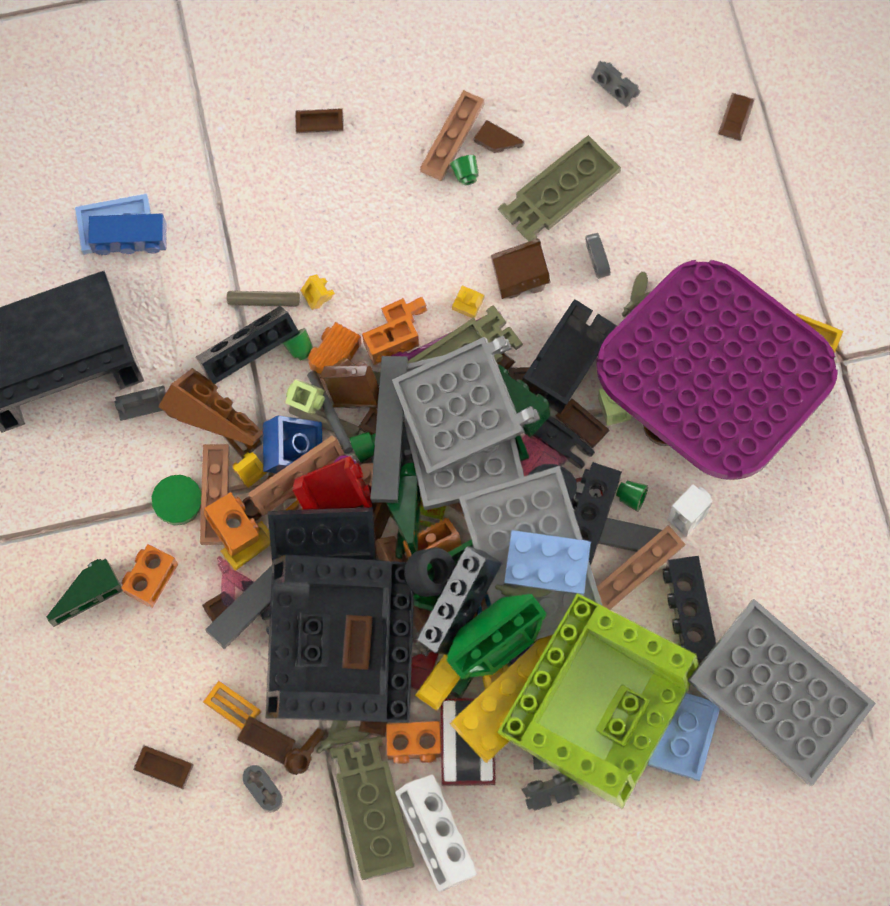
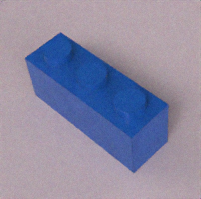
[88,213,167,255]

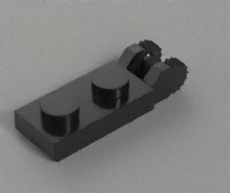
[533,415,595,469]

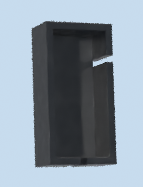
[521,299,617,414]

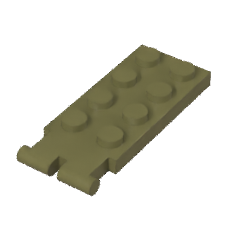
[498,135,621,242]
[408,305,523,364]
[330,735,414,881]

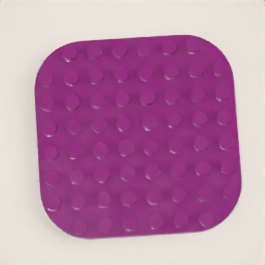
[596,260,838,480]

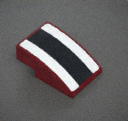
[441,698,496,786]

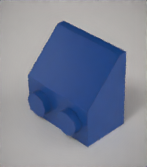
[263,415,322,474]

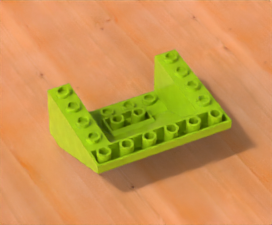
[498,593,699,809]

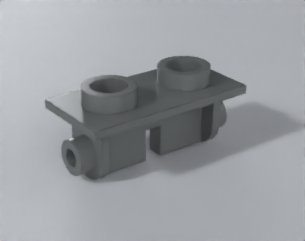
[592,60,641,107]
[114,385,166,421]
[522,773,580,811]

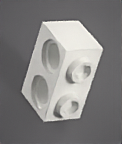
[667,484,713,537]

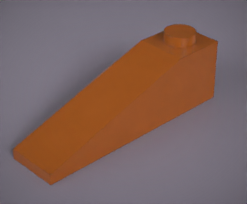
[159,368,263,446]

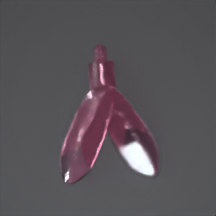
[217,556,254,608]

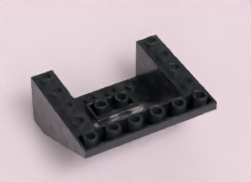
[0,270,144,433]
[265,555,414,723]

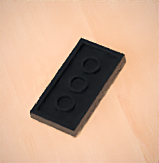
[268,507,376,560]

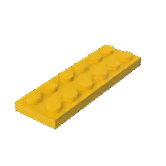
[449,634,553,763]

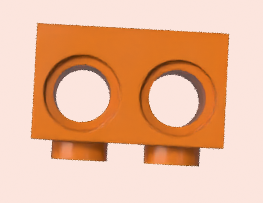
[362,314,419,365]
[121,544,178,608]
[386,721,441,764]

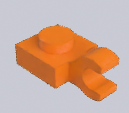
[381,297,428,323]

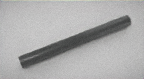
[307,371,353,454]

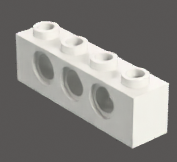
[395,774,477,892]

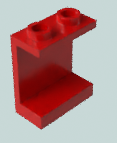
[293,456,372,510]

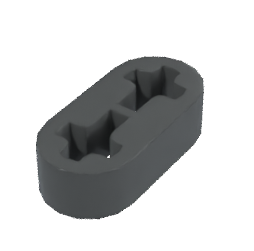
[585,233,611,279]
[242,765,283,812]

